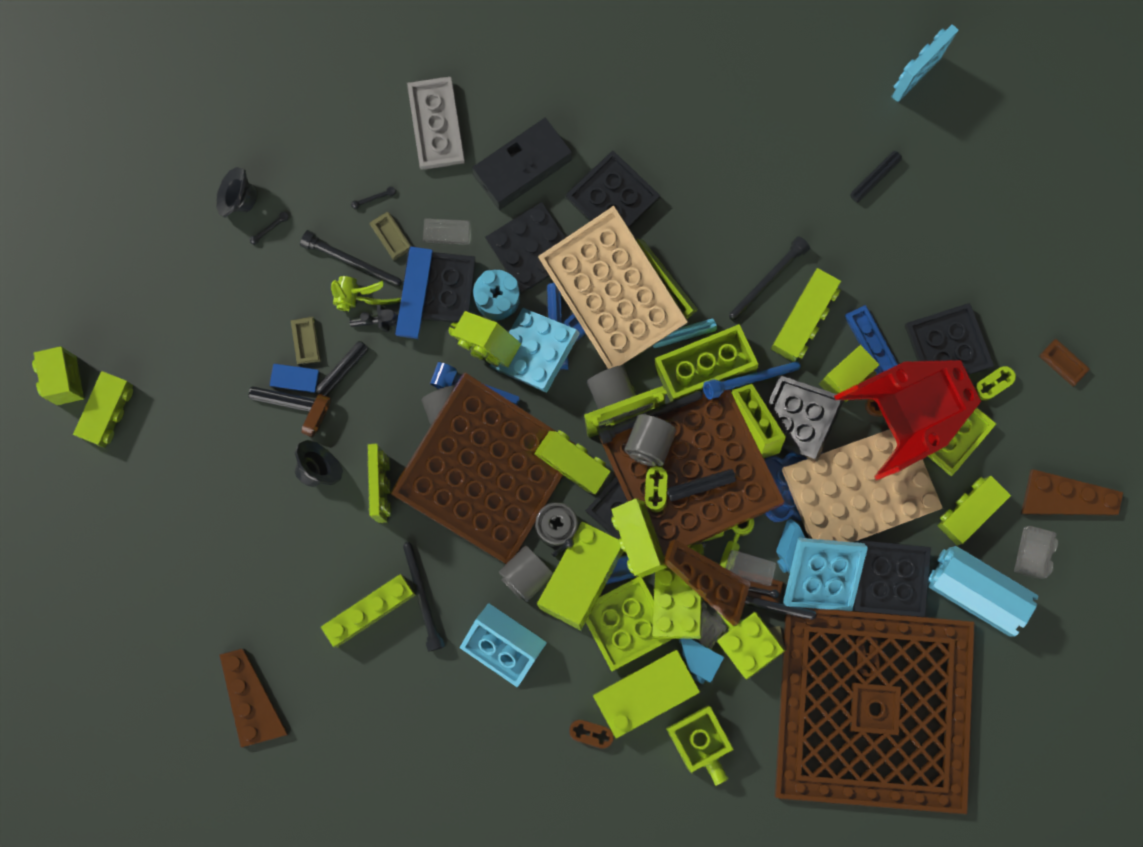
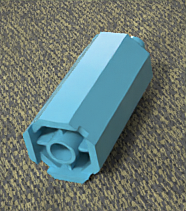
[928,546,1038,637]

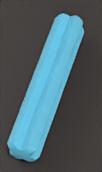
[653,319,717,348]

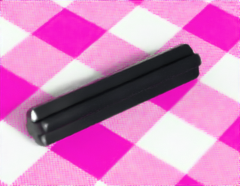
[850,151,902,202]
[316,341,369,396]
[248,386,315,412]
[667,469,736,501]

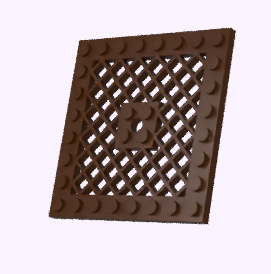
[775,607,974,814]

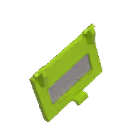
[584,386,667,438]

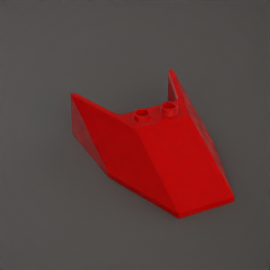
[834,360,981,480]

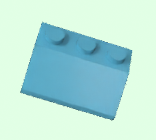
[459,603,547,687]

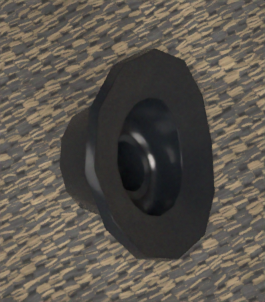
[216,167,257,218]
[294,440,343,487]

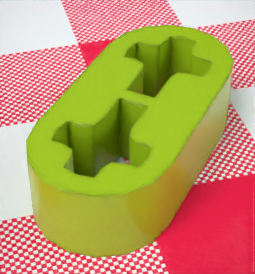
[974,366,1016,401]
[645,466,668,512]

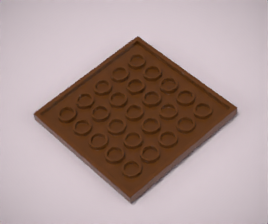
[390,373,576,564]
[599,380,785,558]

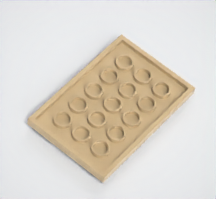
[538,206,688,369]
[782,429,943,542]

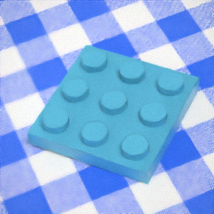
[892,24,959,102]
[490,308,580,393]
[783,538,868,611]

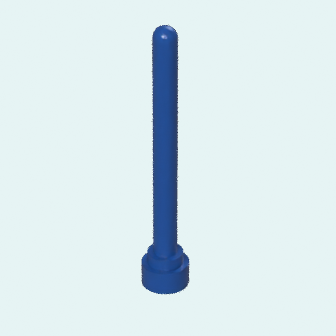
[703,361,801,399]

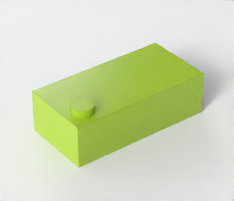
[655,324,758,402]
[537,522,624,631]
[593,650,700,738]

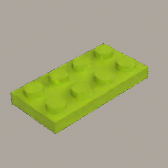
[653,544,704,639]

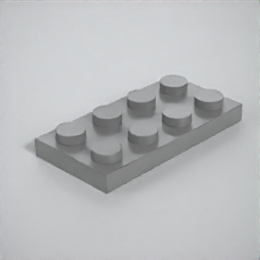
[407,76,464,170]

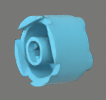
[473,270,520,320]

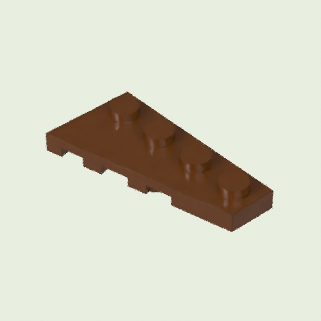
[1021,469,1123,515]
[663,540,751,626]
[219,648,289,747]

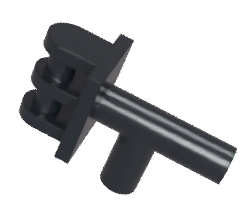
[350,305,398,332]

